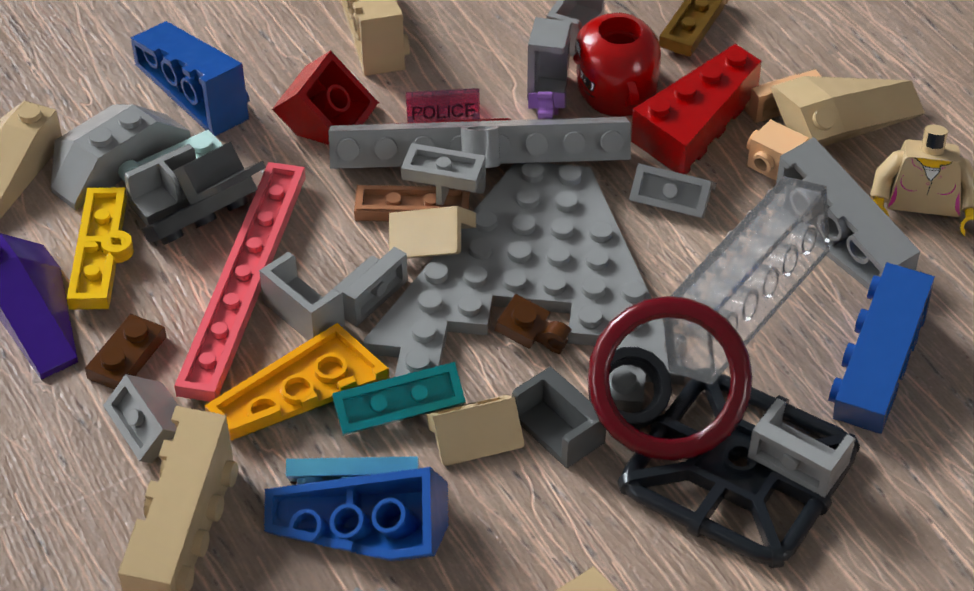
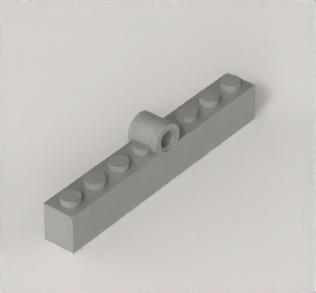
[329,117,631,169]

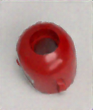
[573,13,661,116]

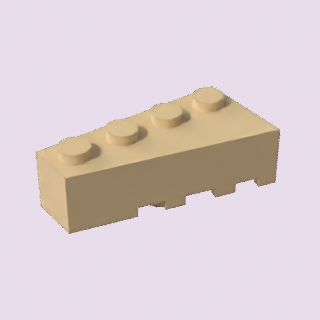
[341,0,410,76]

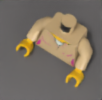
[870,125,974,237]

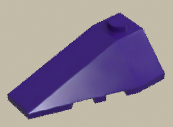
[0,233,78,380]

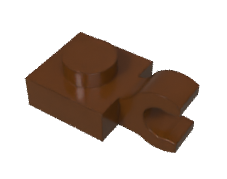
[494,293,572,354]

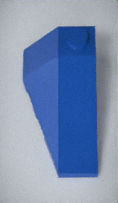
[264,467,449,561]

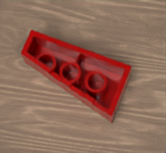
[631,43,762,175]

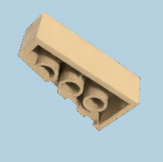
[118,406,238,591]

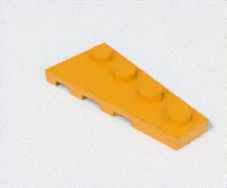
[204,323,389,441]

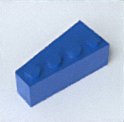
[828,262,935,434]

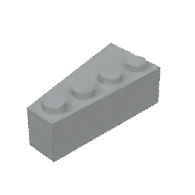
[772,137,920,290]

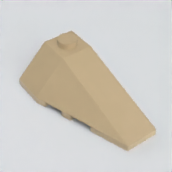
[0,101,62,219]

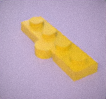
[67,187,134,310]

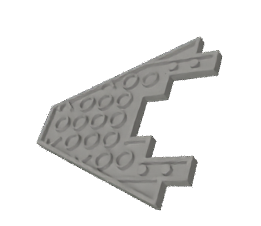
[363,162,685,412]

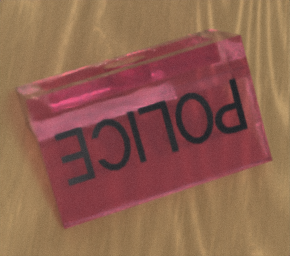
[405,88,480,123]

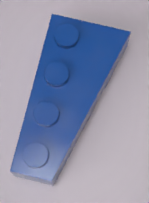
[131,21,250,136]

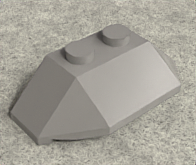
[51,104,191,210]

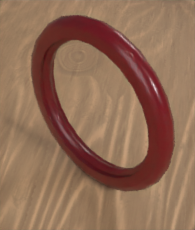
[587,296,753,461]

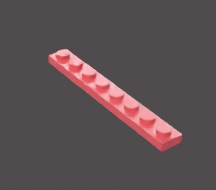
[174,162,306,402]

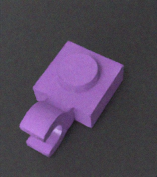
[528,91,566,119]

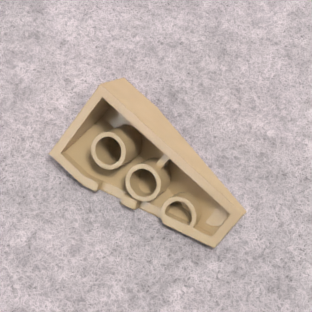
[771,76,925,147]

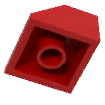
[272,50,379,145]

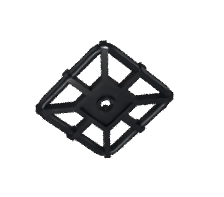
[618,368,860,569]

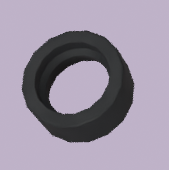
[588,347,672,430]

